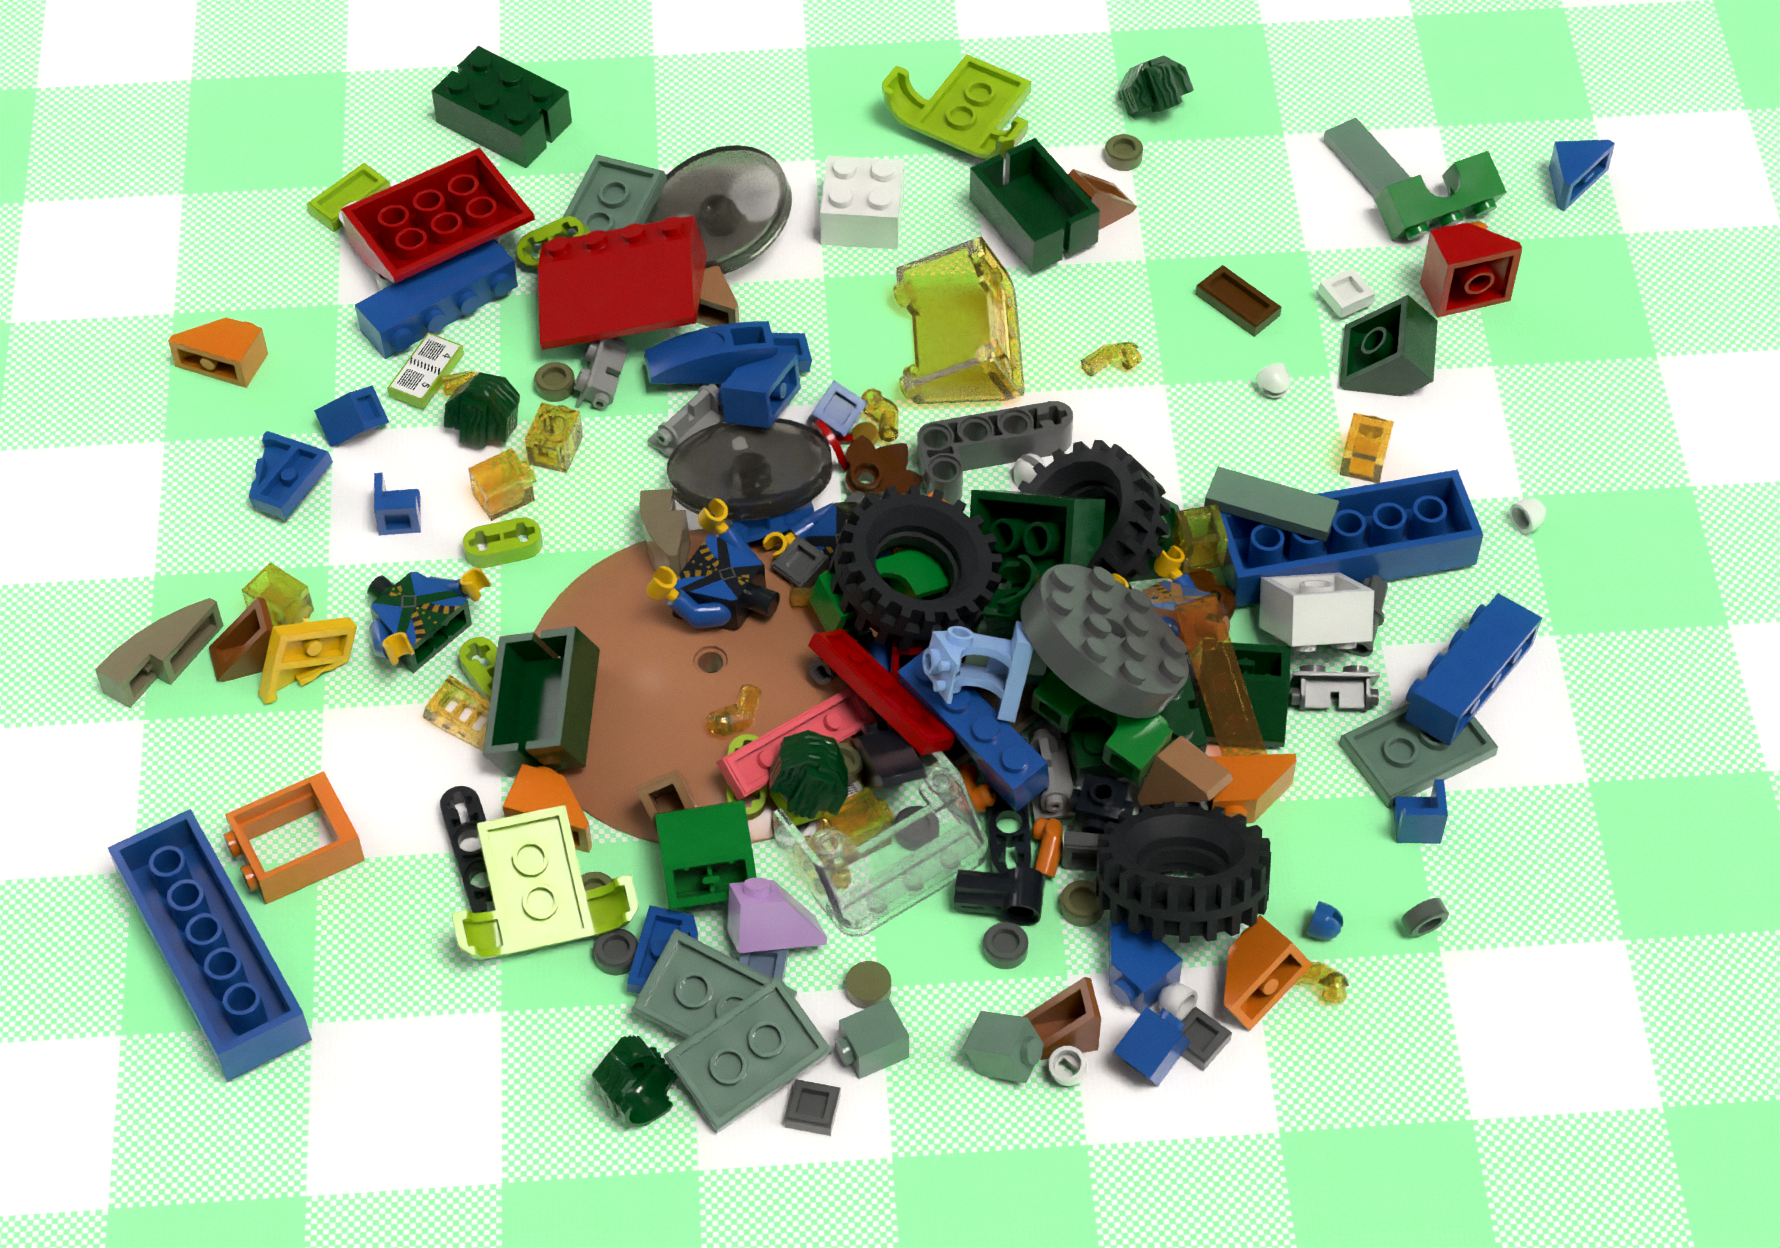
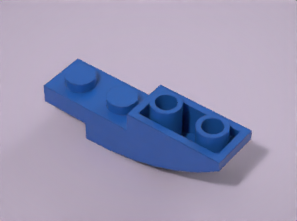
[644,321,812,384]

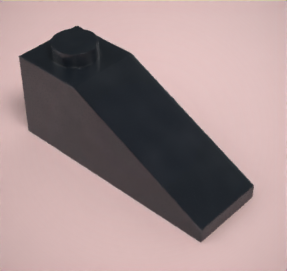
[852,721,927,789]

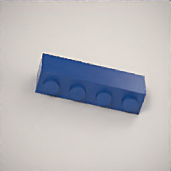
[355,239,518,359]
[1405,593,1543,746]

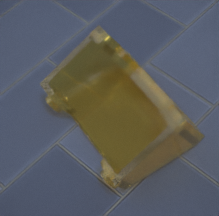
[893,236,1025,404]

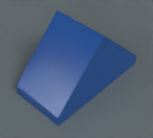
[1549,139,1615,212]

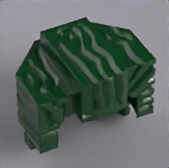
[1117,55,1194,115]
[444,372,520,448]
[982,554,1042,639]
[769,730,849,819]
[592,1035,678,1127]

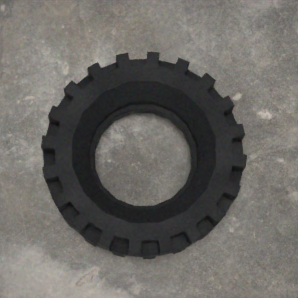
[1018,440,1171,590]
[829,485,1002,652]
[1096,801,1271,943]

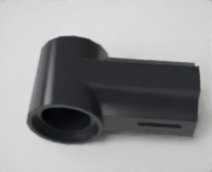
[954,867,1045,926]

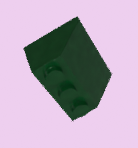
[970,490,1105,579]

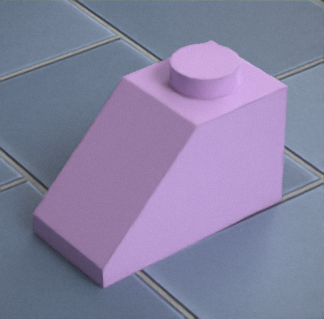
[727,877,827,953]

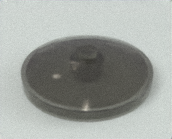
[644,145,792,274]
[667,418,833,521]

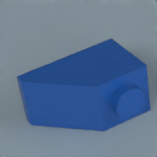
[718,352,801,428]
[1108,917,1183,1014]

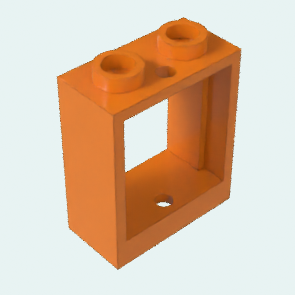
[223,771,365,904]

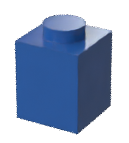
[1113,1006,1191,1086]

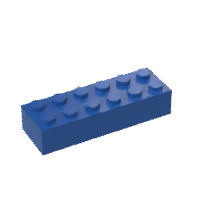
[1212,469,1484,607]
[108,809,312,1082]

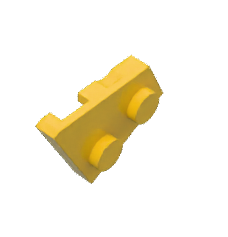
[258,617,357,704]

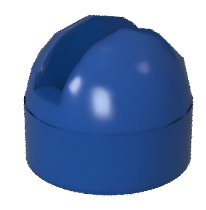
[1307,901,1343,940]

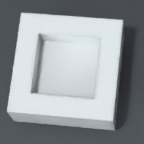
[1318,268,1375,319]

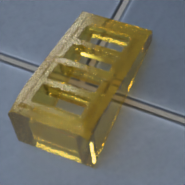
[423,675,490,751]

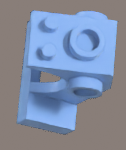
[922,621,1034,723]

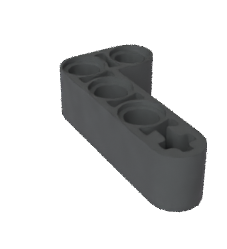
[917,401,1073,505]

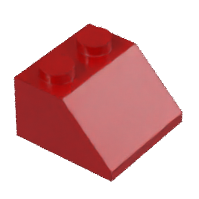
[1420,222,1523,318]

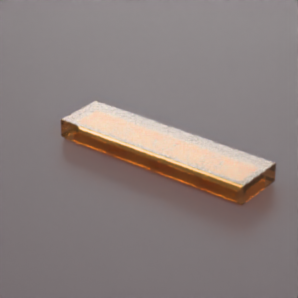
[1174,593,1267,756]

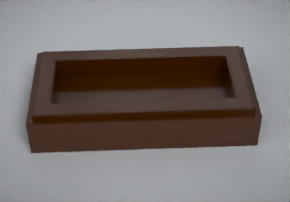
[1195,265,1282,337]

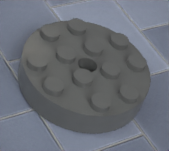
[1021,564,1189,718]

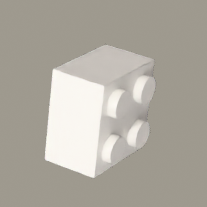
[820,156,904,249]
[1259,572,1374,652]

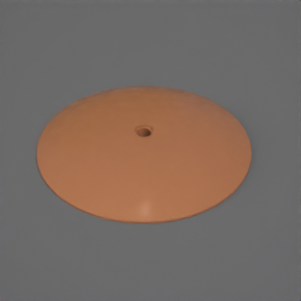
[534,529,893,844]

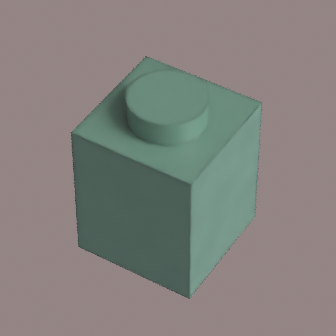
[835,999,909,1079]
[962,1011,1045,1083]

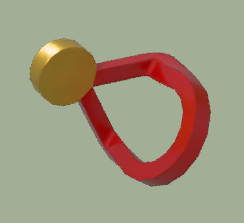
[812,419,879,471]

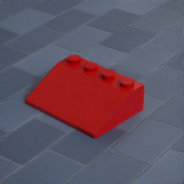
[341,147,535,283]
[538,215,707,350]

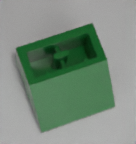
[655,800,757,910]

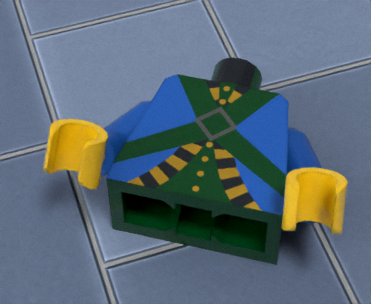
[367,567,492,674]

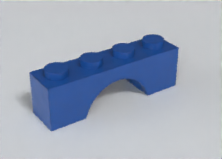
[897,647,1049,812]

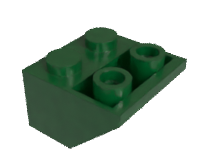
[1198,640,1290,747]

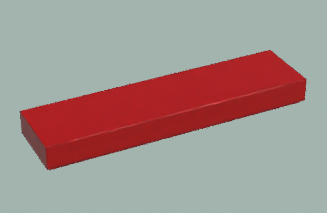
[808,629,956,755]

